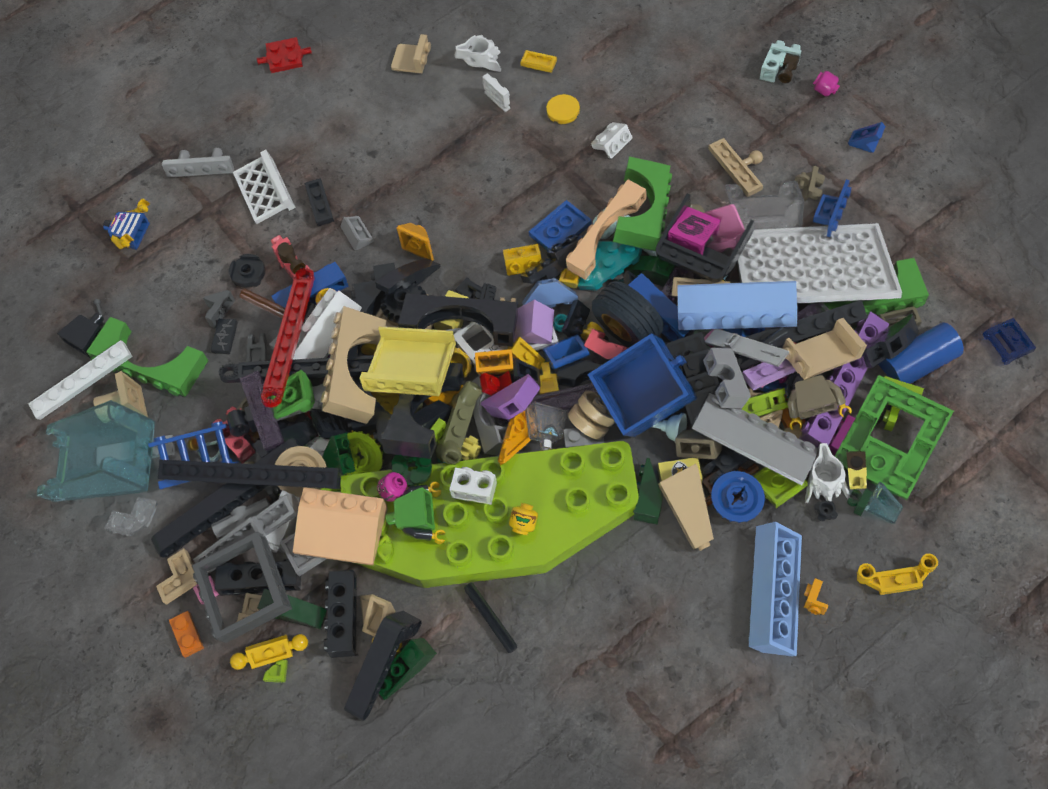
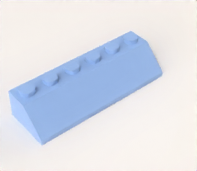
[677,281,797,330]
[749,522,802,656]

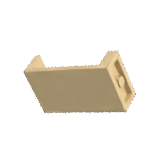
[783,318,867,380]

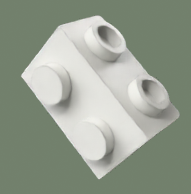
[591,122,632,159]

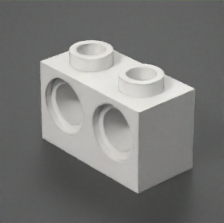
[450,467,497,505]

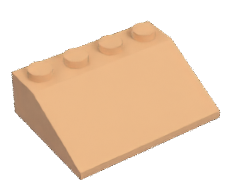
[293,487,387,566]

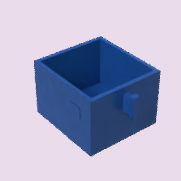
[587,333,698,437]

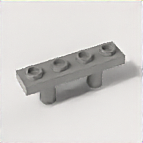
[162,148,234,177]

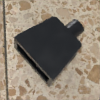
[57,313,104,358]

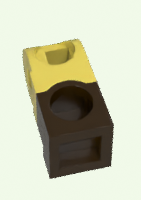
[846,451,867,489]

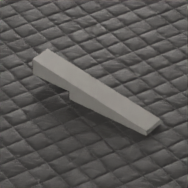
[193,494,299,575]

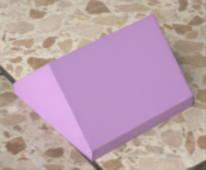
[514,300,554,344]

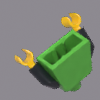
[386,482,445,544]

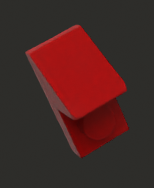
[479,371,512,396]

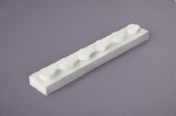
[28,340,133,420]

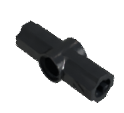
[737,327,792,373]

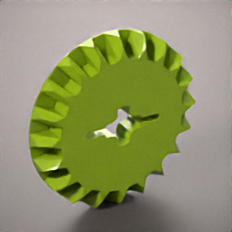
[346,431,384,475]

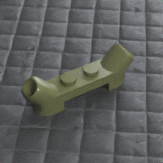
[436,381,482,465]

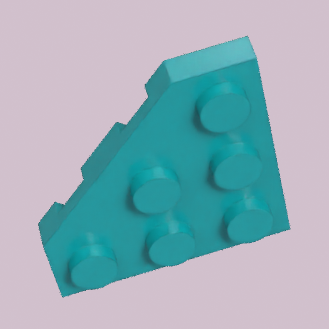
[578,241,642,290]

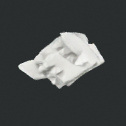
[455,35,501,72]
[805,443,850,503]

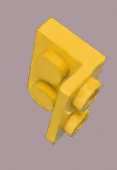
[503,244,541,276]

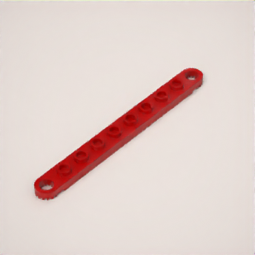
[261,268,315,408]

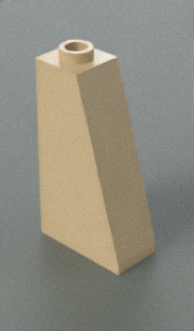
[658,464,714,551]

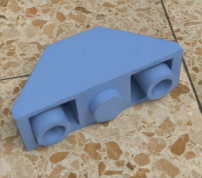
[522,278,578,308]

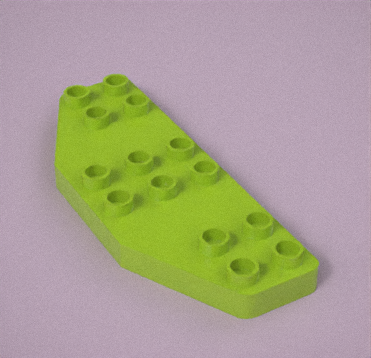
[320,441,639,588]

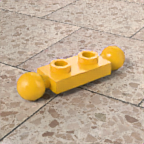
[230,634,308,670]

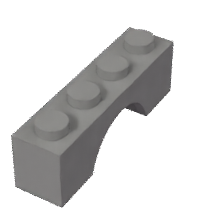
[472,375,507,456]

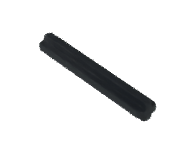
[464,582,517,653]

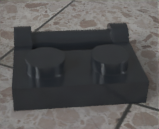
[310,408,351,439]

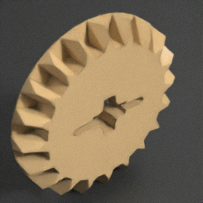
[275,446,326,498]

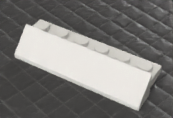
[293,288,362,381]

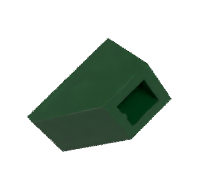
[322,433,355,475]

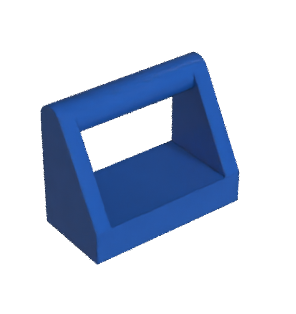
[542,334,589,369]

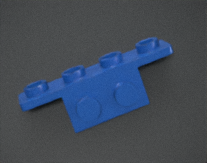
[813,179,852,237]

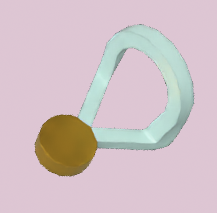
[187,438,221,462]

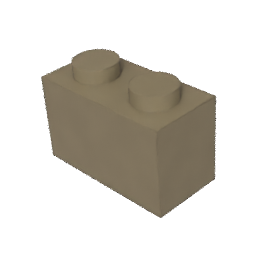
[675,430,723,459]

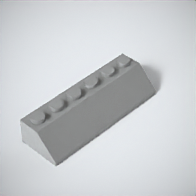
[692,393,818,485]

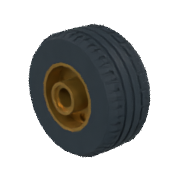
[592,281,663,347]

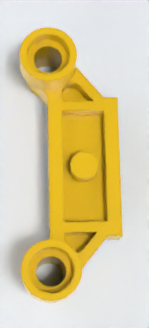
[857,554,938,595]

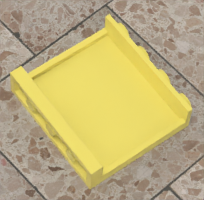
[360,327,456,396]

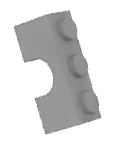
[703,348,751,408]

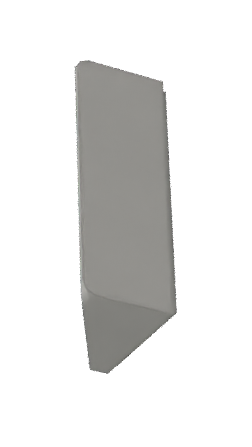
[340,216,374,250]

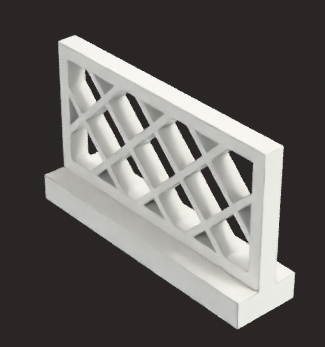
[233,150,296,224]

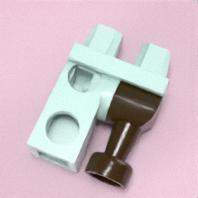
[760,40,801,83]

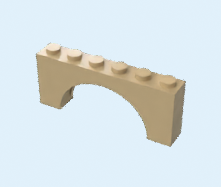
[321,306,386,424]

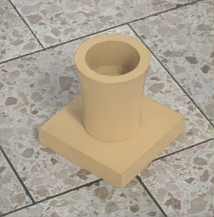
[93,371,148,421]

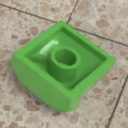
[271,370,315,419]

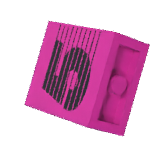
[667,207,721,255]

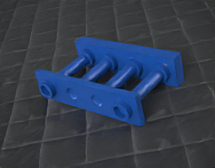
[148,421,239,489]

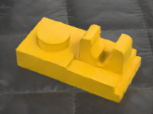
[506,337,545,370]

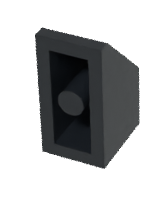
[510,358,541,386]

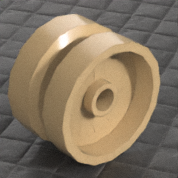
[568,391,615,440]

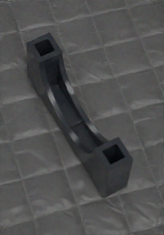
[398,293,518,347]
[380,362,464,459]

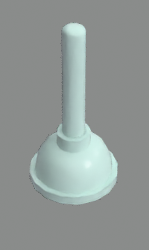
[652,413,687,443]

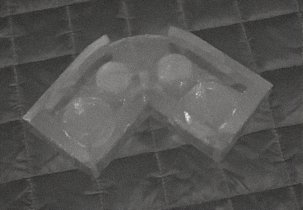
[105,497,158,536]

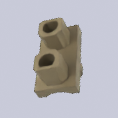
[794,166,825,202]

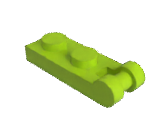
[742,388,788,416]

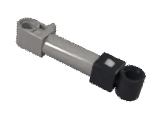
[227,384,326,437]

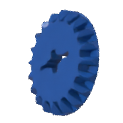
[711,471,765,523]

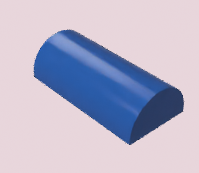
[878,322,964,384]

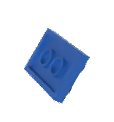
[529,200,592,251]

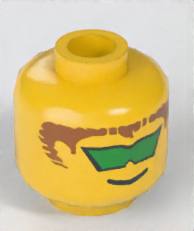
[509,503,538,535]

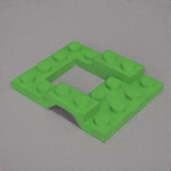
[834,375,954,500]

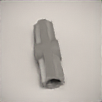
[211,498,270,540]

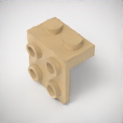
[391,34,431,73]

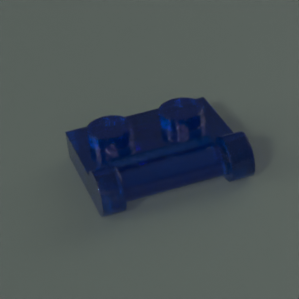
[982,318,1036,365]

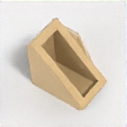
[360,594,396,637]

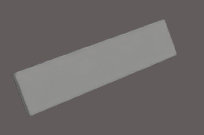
[705,329,789,367]

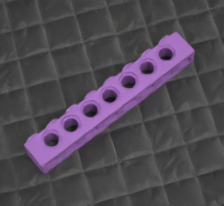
[799,311,889,448]

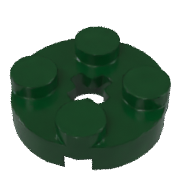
[392,455,432,487]

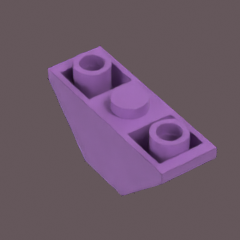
[481,374,540,420]

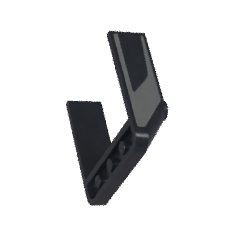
[656,193,754,282]

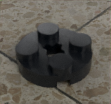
[228,254,266,288]

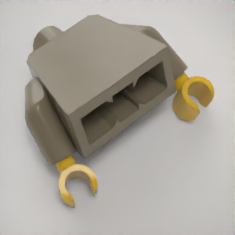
[787,375,852,430]

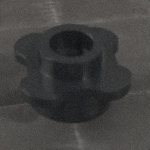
[814,501,838,522]

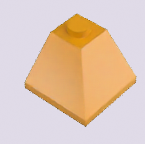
[397,223,434,261]

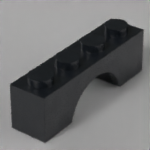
[557,356,602,389]

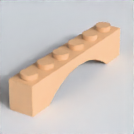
[566,180,647,280]

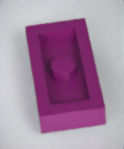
[828,415,855,456]

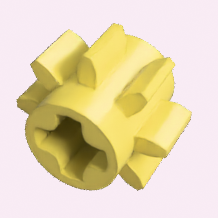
[461,435,481,460]

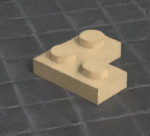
[156,548,197,604]

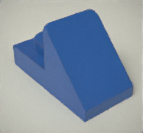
[848,122,886,153]

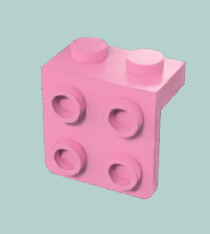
[705,204,745,253]

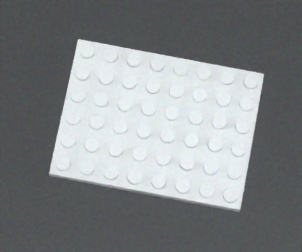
[737,223,902,303]

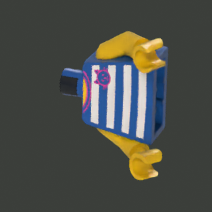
[103,199,150,250]

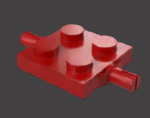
[257,37,312,73]

